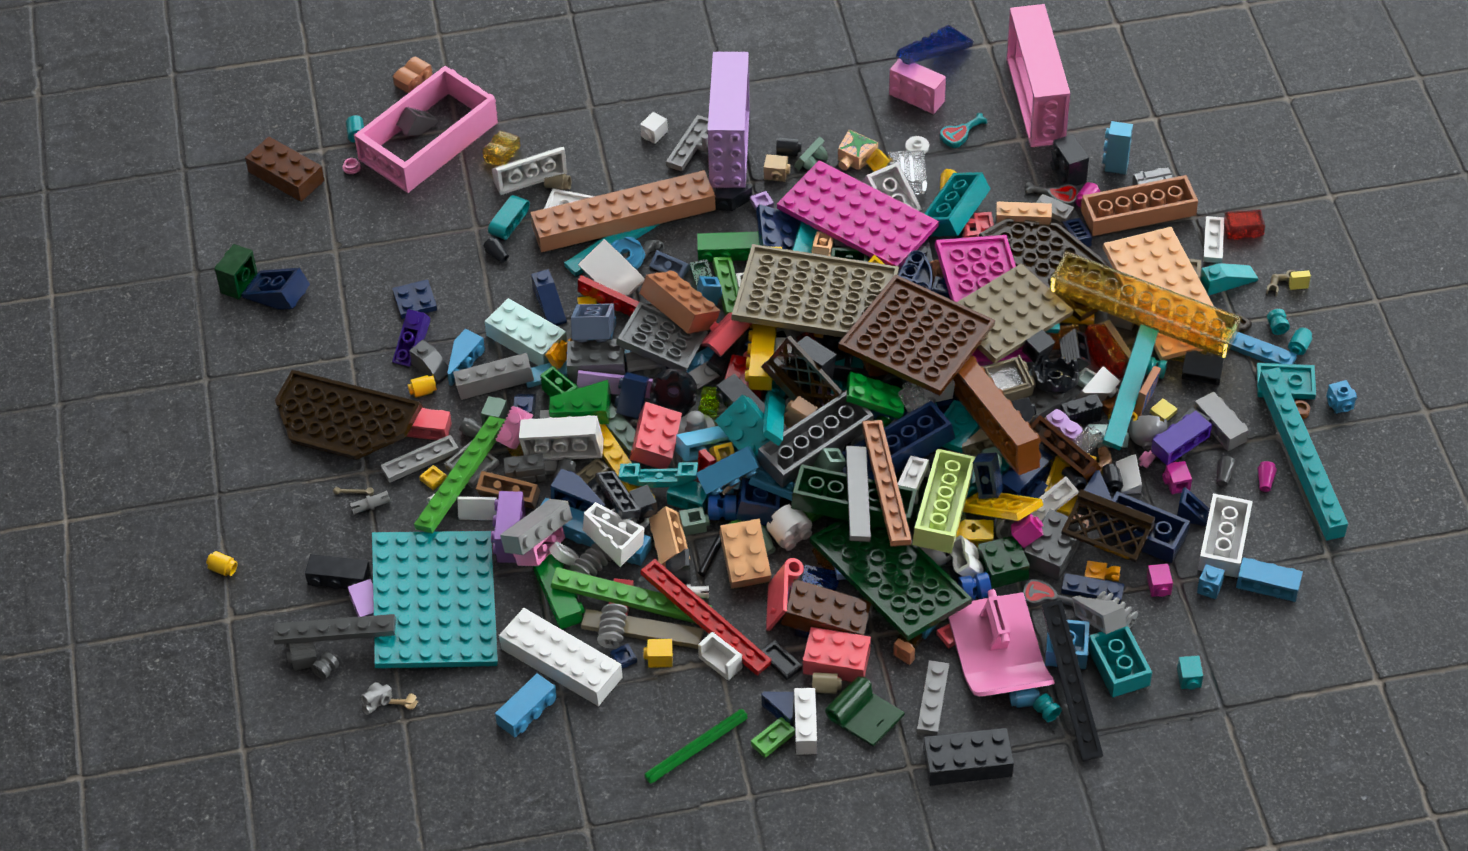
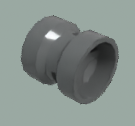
[311,651,340,680]

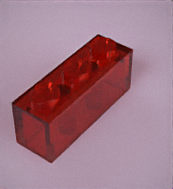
[1085,323,1129,378]

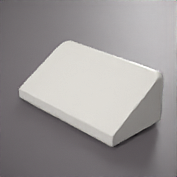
[1115,454,1142,494]
[457,497,497,520]

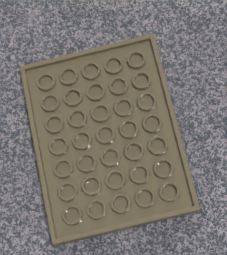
[731,244,899,338]

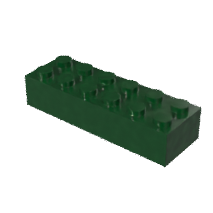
[791,464,917,529]

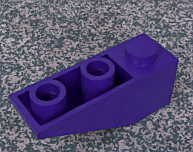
[392,309,431,367]

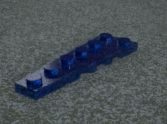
[896,25,974,64]

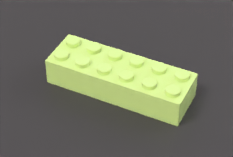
[912,449,975,554]

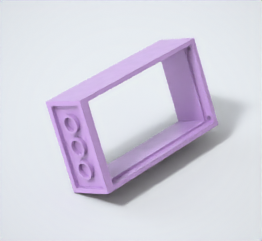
[708,52,750,188]

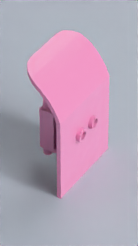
[948,589,1055,697]

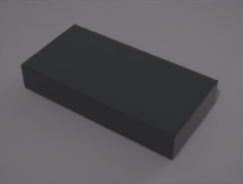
[761,640,802,680]

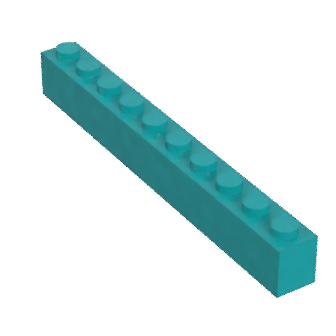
[1258,367,1348,541]

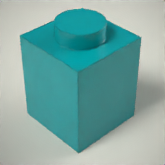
[1177,656,1203,689]

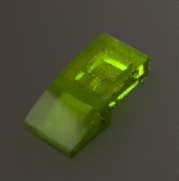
[698,386,720,416]

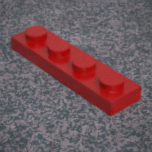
[577,275,639,317]

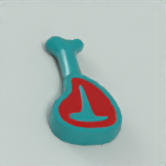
[940,113,987,148]

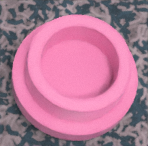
[343,158,361,174]
[1138,450,1156,468]

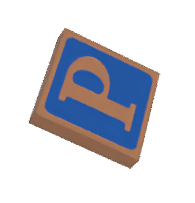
[1134,366,1161,416]

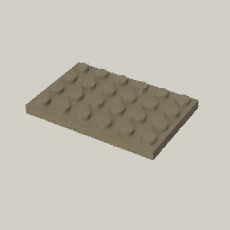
[957,263,1074,364]

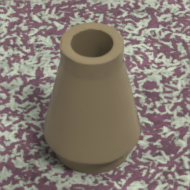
[544,174,572,191]

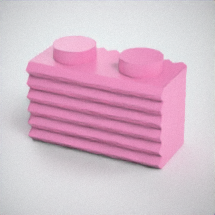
[495,406,533,449]

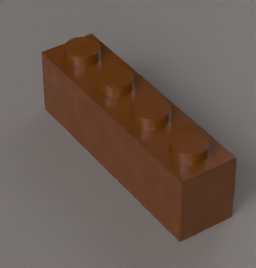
[1030,415,1101,482]

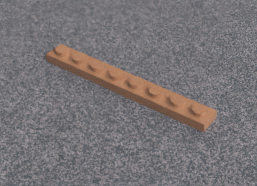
[862,420,912,546]

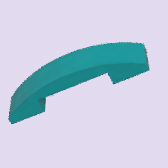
[619,462,698,488]

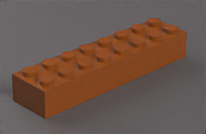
[953,356,1041,475]

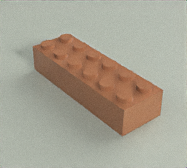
[1081,175,1198,236]

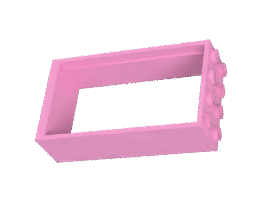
[1006,4,1070,147]
[354,66,498,193]

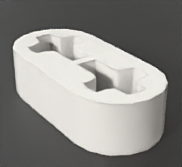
[549,542,579,566]

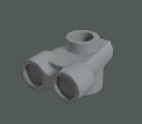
[361,682,392,715]

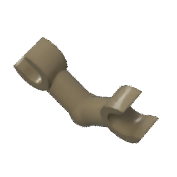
[1266,270,1295,297]

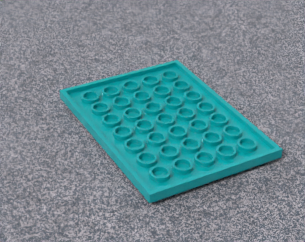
[372,531,498,668]

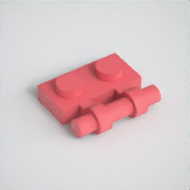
[962,212,994,238]

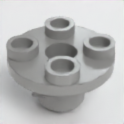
[678,411,715,434]

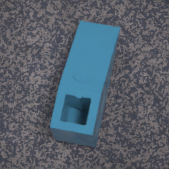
[447,329,485,386]

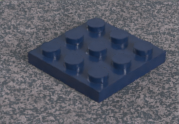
[756,204,812,253]

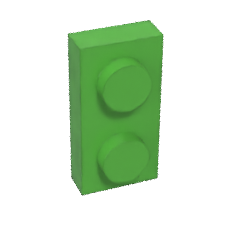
[751,717,795,758]

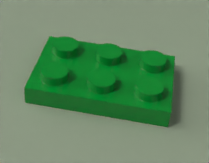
[846,372,904,419]

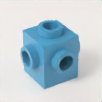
[1326,380,1357,413]

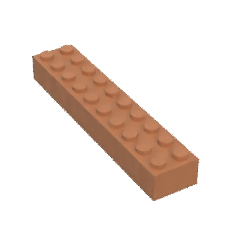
[530,170,716,252]

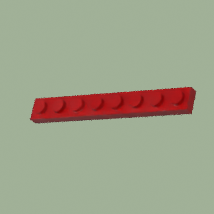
[640,559,772,676]

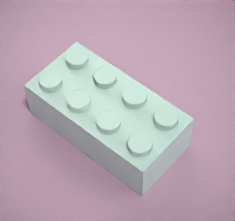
[485,298,567,366]

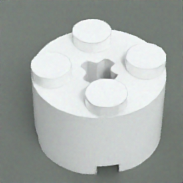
[766,504,812,551]

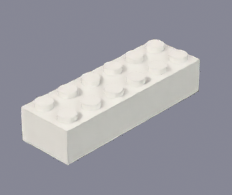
[499,608,623,706]

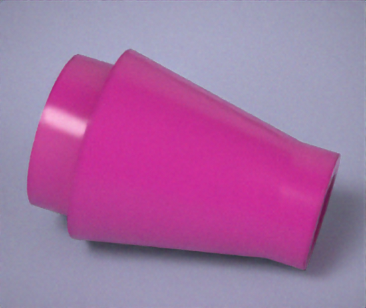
[1257,461,1277,492]

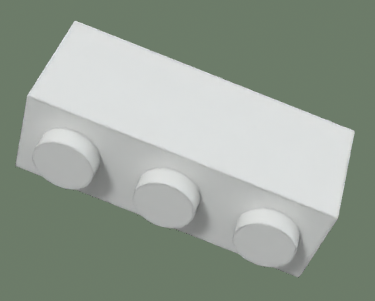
[794,688,817,755]

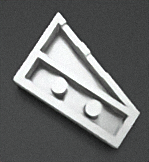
[583,502,644,567]

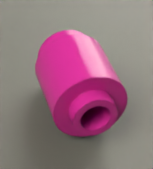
[1076,182,1100,208]

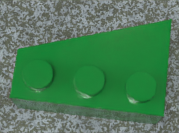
[549,380,611,424]

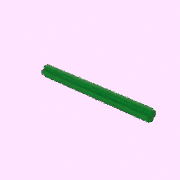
[644,709,748,783]

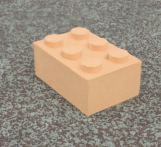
[719,519,771,589]

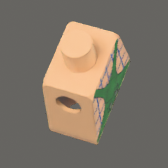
[838,130,878,170]

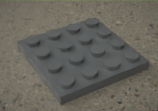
[616,302,708,372]

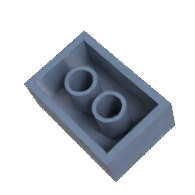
[571,304,615,342]

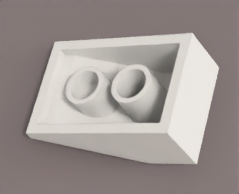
[862,162,922,211]

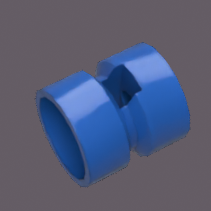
[708,495,737,520]
[958,572,992,601]

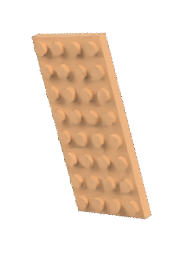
[1103,227,1231,360]

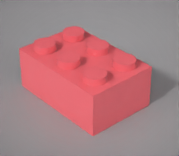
[629,402,682,469]
[803,627,871,682]

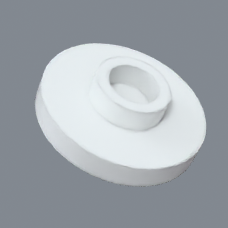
[906,136,929,156]

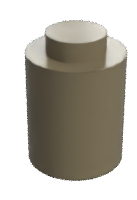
[812,672,842,694]

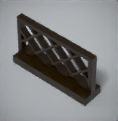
[761,336,843,410]
[1061,489,1155,562]

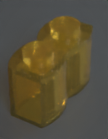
[482,130,521,166]

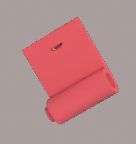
[701,312,752,357]
[766,558,804,631]

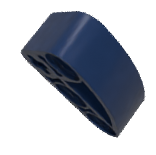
[898,250,932,291]

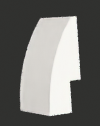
[578,239,645,297]

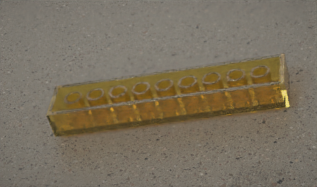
[1050,251,1242,358]

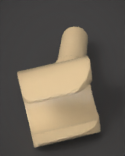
[388,694,418,710]

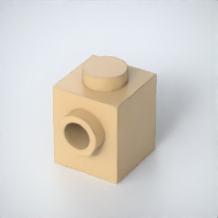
[764,154,791,182]

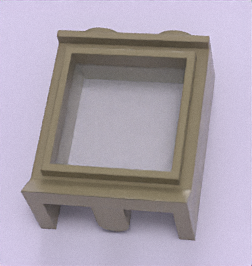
[980,354,1036,401]

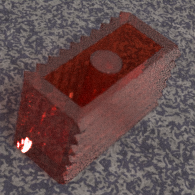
[1224,209,1265,240]

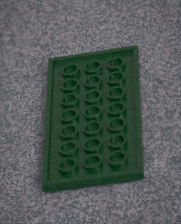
[810,519,972,641]

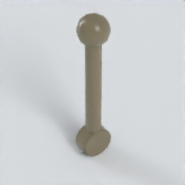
[333,487,374,496]

